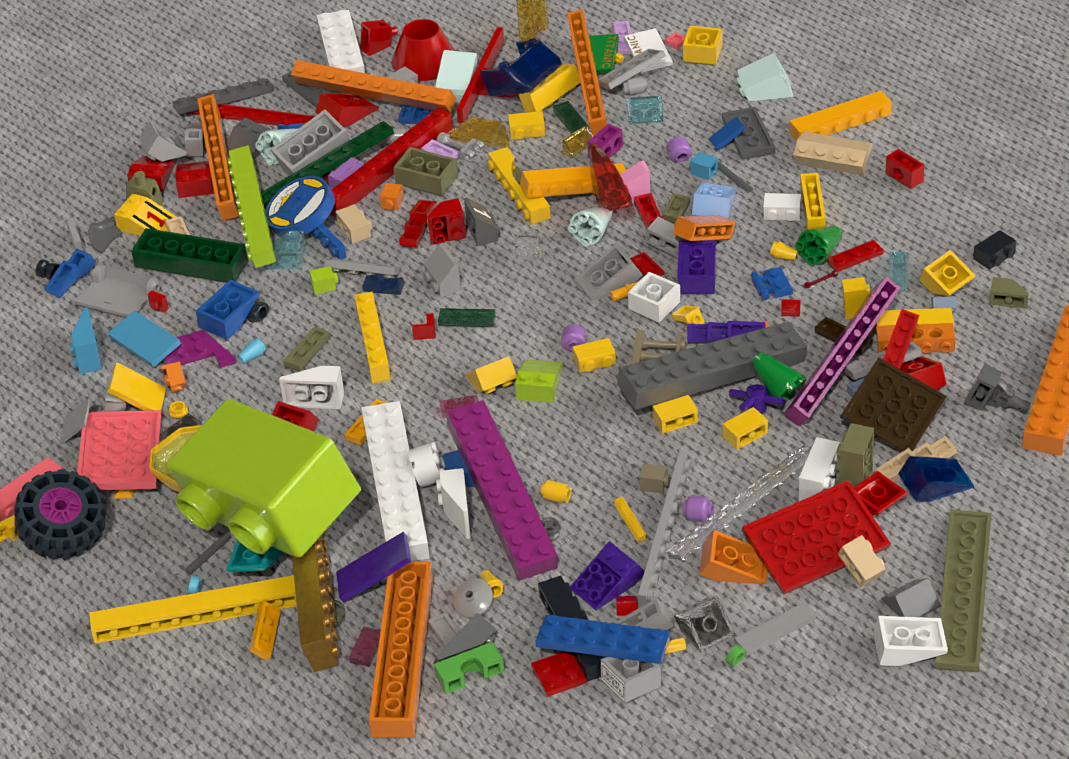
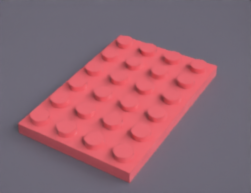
[77,410,161,490]

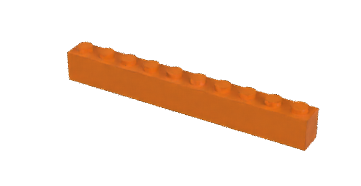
[567,9,607,137]
[291,60,456,113]
[197,94,239,221]

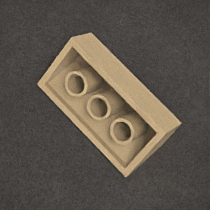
[793,132,873,175]

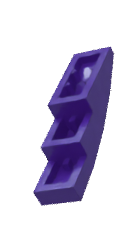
[687,321,765,344]

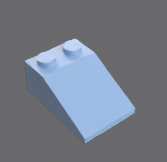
[692,183,737,218]

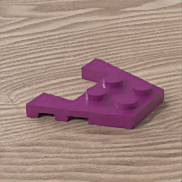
[164,330,236,375]

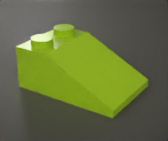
[515,359,564,403]

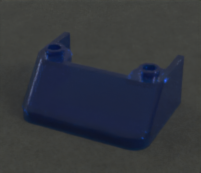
[480,38,562,96]

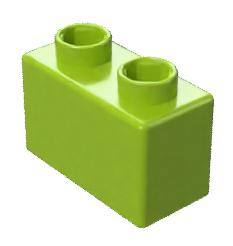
[167,398,361,558]

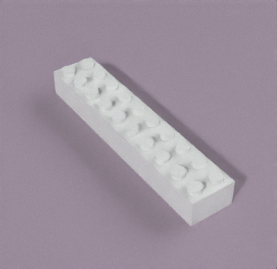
[361,401,430,561]

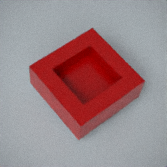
[147,290,169,313]
[781,299,801,317]

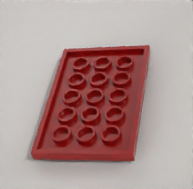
[742,480,891,595]

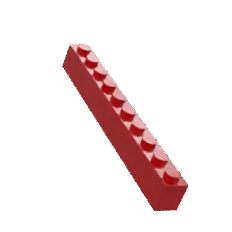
[330,108,453,217]

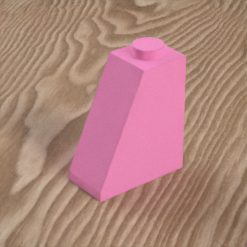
[602,160,651,208]

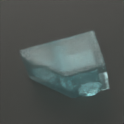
[889,252,909,292]

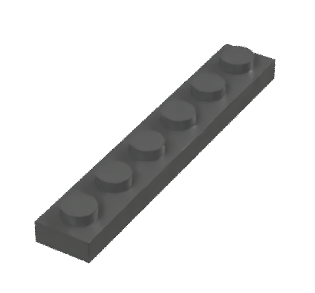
[172,78,274,114]

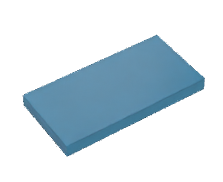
[107,310,181,367]

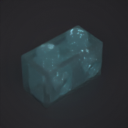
[627,95,663,124]

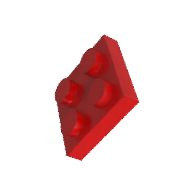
[531,651,587,697]

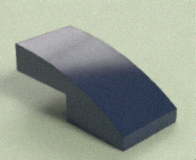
[362,274,405,295]

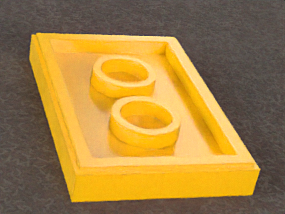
[107,362,166,411]

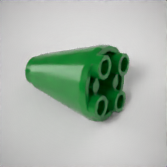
[795,226,842,266]
[751,352,806,406]

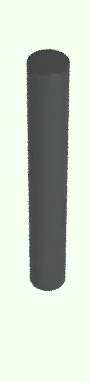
[718,161,753,193]
[185,532,232,575]

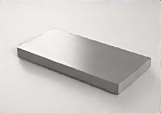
[598,49,666,89]

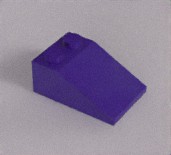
[677,240,716,294]

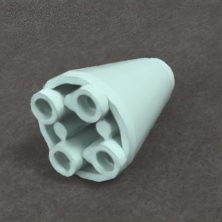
[255,128,297,165]
[568,206,612,247]

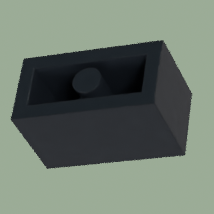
[973,230,1016,270]

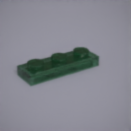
[553,101,591,139]
[438,308,496,327]

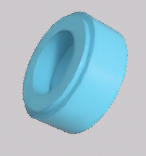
[188,575,202,594]

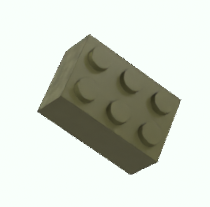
[394,147,458,196]
[836,423,874,488]

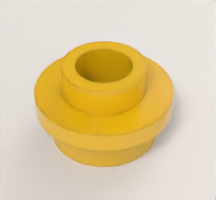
[169,401,188,418]

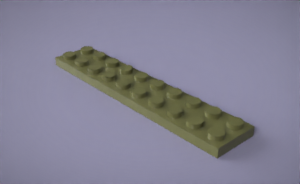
[935,509,992,672]

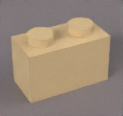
[335,204,373,243]
[838,535,886,587]

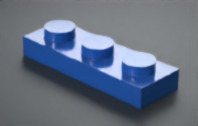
[311,223,346,260]

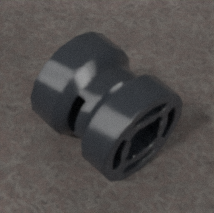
[35,259,60,280]

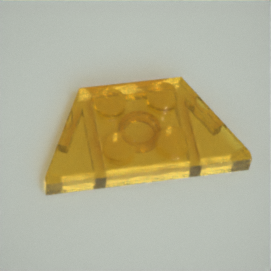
[447,117,510,149]

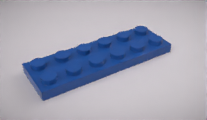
[535,615,670,664]

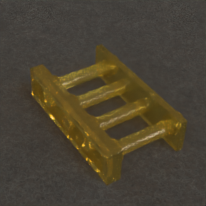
[516,0,548,51]

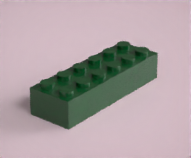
[131,228,248,282]

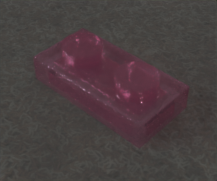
[439,395,479,418]
[349,627,381,667]

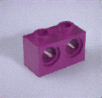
[587,124,623,164]

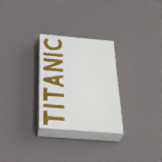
[624,28,673,73]

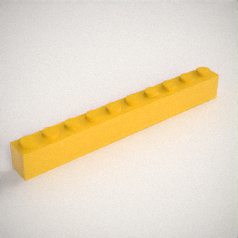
[89,575,297,643]

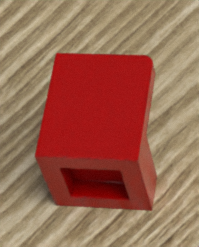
[412,313,436,340]

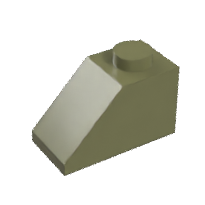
[989,277,1029,309]

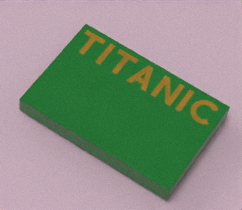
[589,34,619,74]

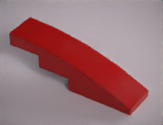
[399,199,437,247]

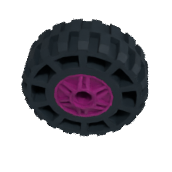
[14,469,106,559]

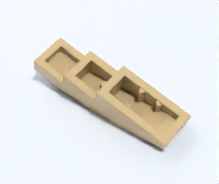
[876,436,958,482]

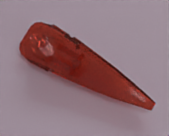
[590,144,632,213]

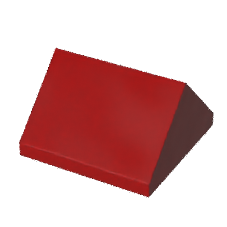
[854,471,907,516]

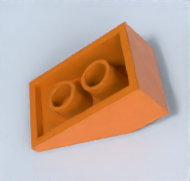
[699,530,767,584]

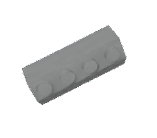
[271,110,349,176]

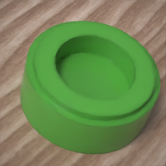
[726,645,746,667]

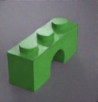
[434,642,504,694]

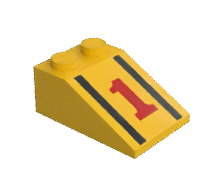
[114,193,177,236]

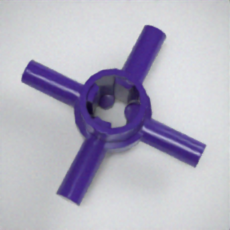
[729,384,784,413]

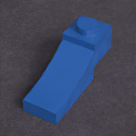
[44,248,96,298]

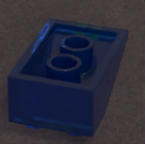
[898,456,974,502]

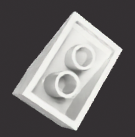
[279,366,344,409]
[436,468,470,539]
[873,616,948,666]

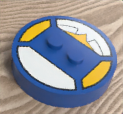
[265,176,335,239]

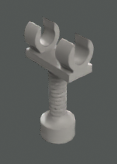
[437,132,484,163]

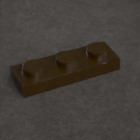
[815,317,873,355]

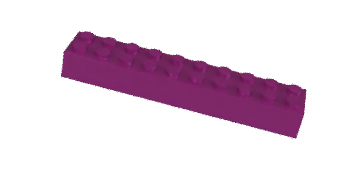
[447,400,558,581]

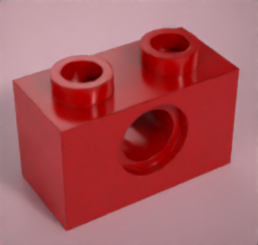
[885,149,925,189]

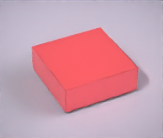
[664,32,685,49]

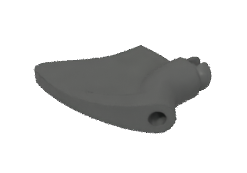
[88,217,123,253]

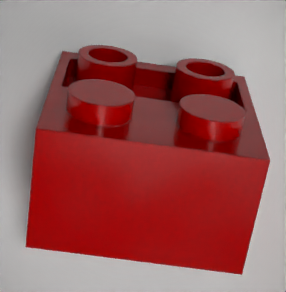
[427,198,466,245]

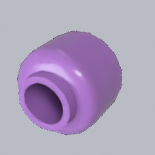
[666,137,691,163]
[561,324,586,351]
[683,495,714,522]

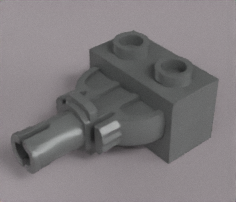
[964,364,1031,414]

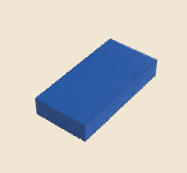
[709,116,746,151]

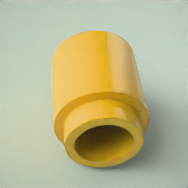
[540,480,572,504]

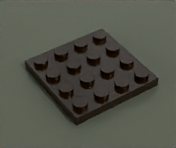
[840,357,947,453]

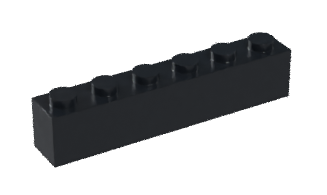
[538,575,606,682]

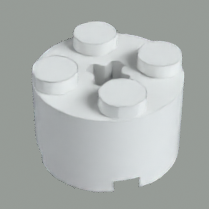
[408,442,446,487]

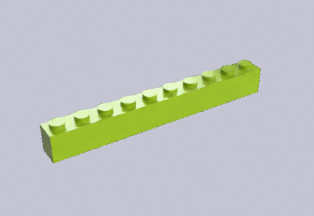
[227,145,276,268]

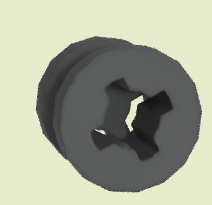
[541,517,560,542]

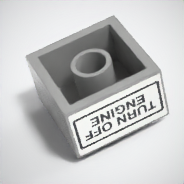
[601,657,661,703]

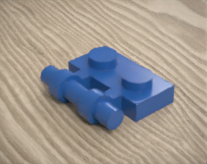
[751,267,793,300]

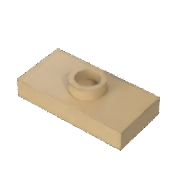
[165,217,190,235]

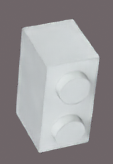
[764,193,801,221]

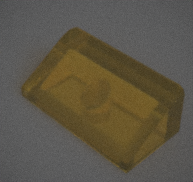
[562,125,593,158]

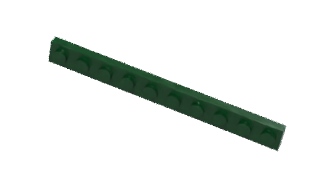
[261,121,394,209]

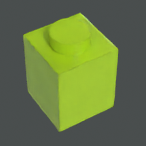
[309,266,338,294]

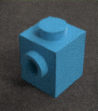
[689,152,718,180]

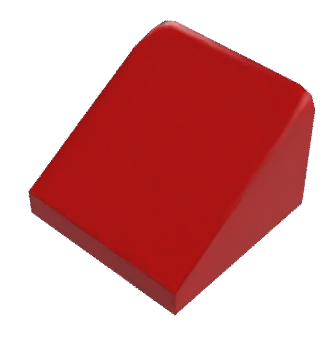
[616,595,637,616]

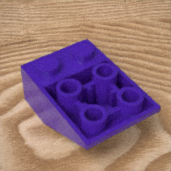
[570,541,645,610]

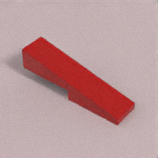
[634,193,664,249]

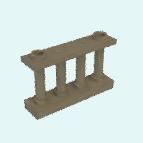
[631,330,686,364]

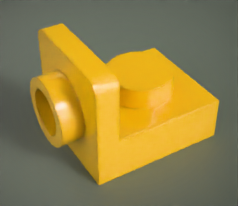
[671,305,704,325]

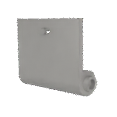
[74,264,160,317]

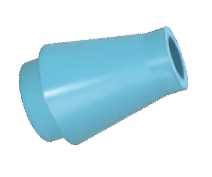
[237,338,266,364]

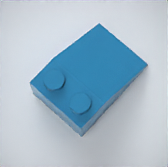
[69,307,102,374]

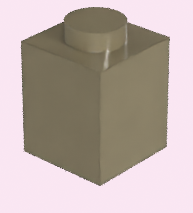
[639,464,670,493]

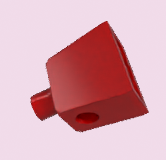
[360,20,398,56]

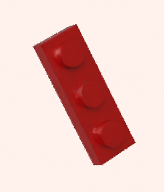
[827,240,884,272]

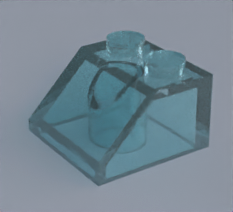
[266,230,306,270]

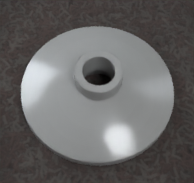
[454,578,493,618]

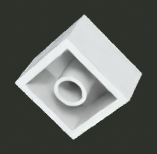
[628,272,681,322]

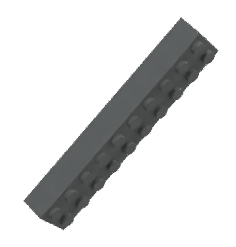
[617,322,807,410]

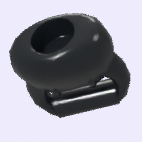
[245,301,269,323]

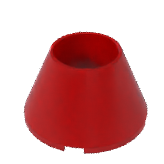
[391,19,455,81]

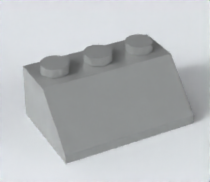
[139,121,187,161]

